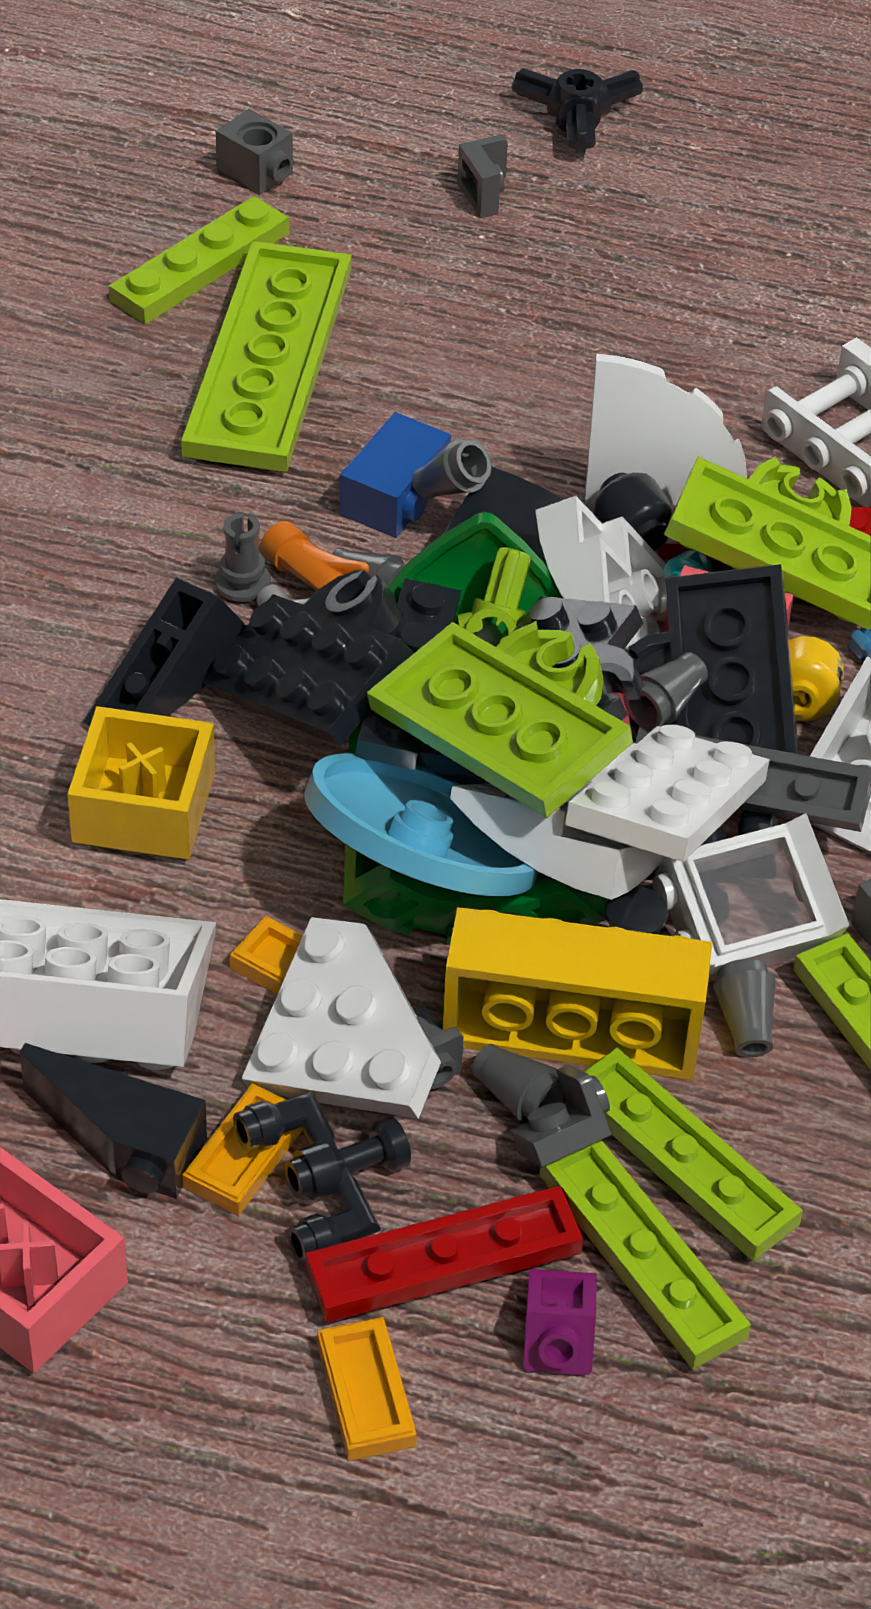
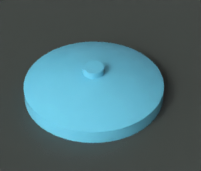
[304,753,540,896]

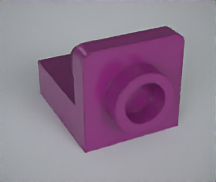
[523,1269,597,1375]

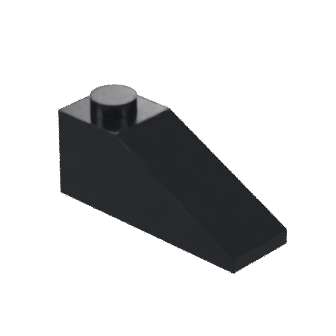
[84,577,247,727]
[20,1043,207,1199]

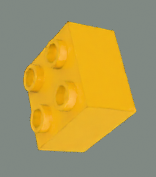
[67,706,216,860]

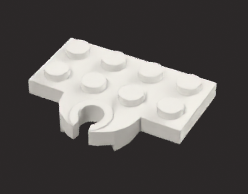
[565,725,770,862]

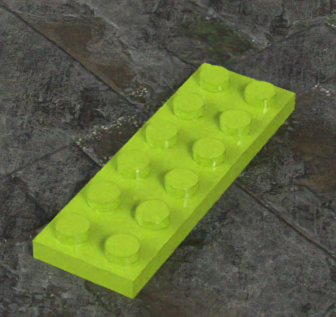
[181,241,352,472]

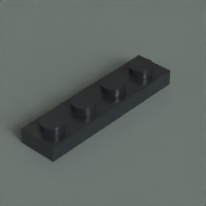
[355,578,461,770]

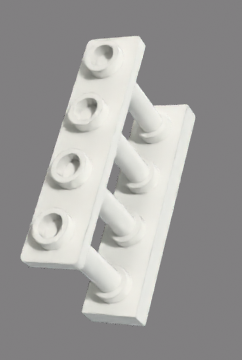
[761,337,871,507]

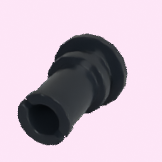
[605,886,668,935]

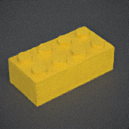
[443,907,713,1080]

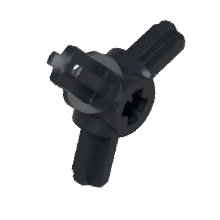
[512,68,643,155]

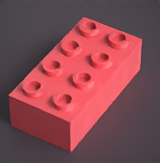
[0,1147,128,1373]

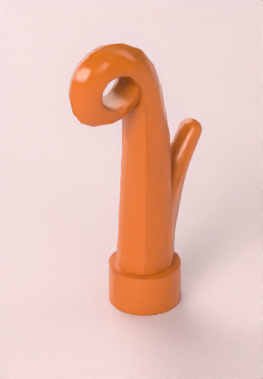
[260,521,369,592]

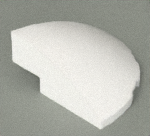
[584,354,747,513]
[536,496,667,653]
[450,784,665,900]

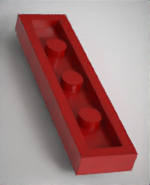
[306,1186,583,1323]

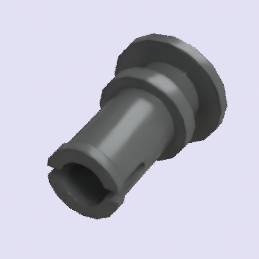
[215,513,271,602]

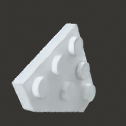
[241,917,441,1119]

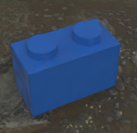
[340,412,451,538]

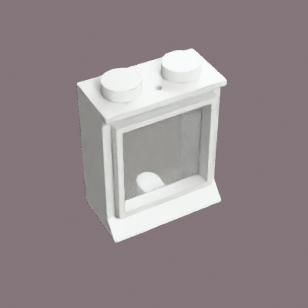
[653,813,850,982]

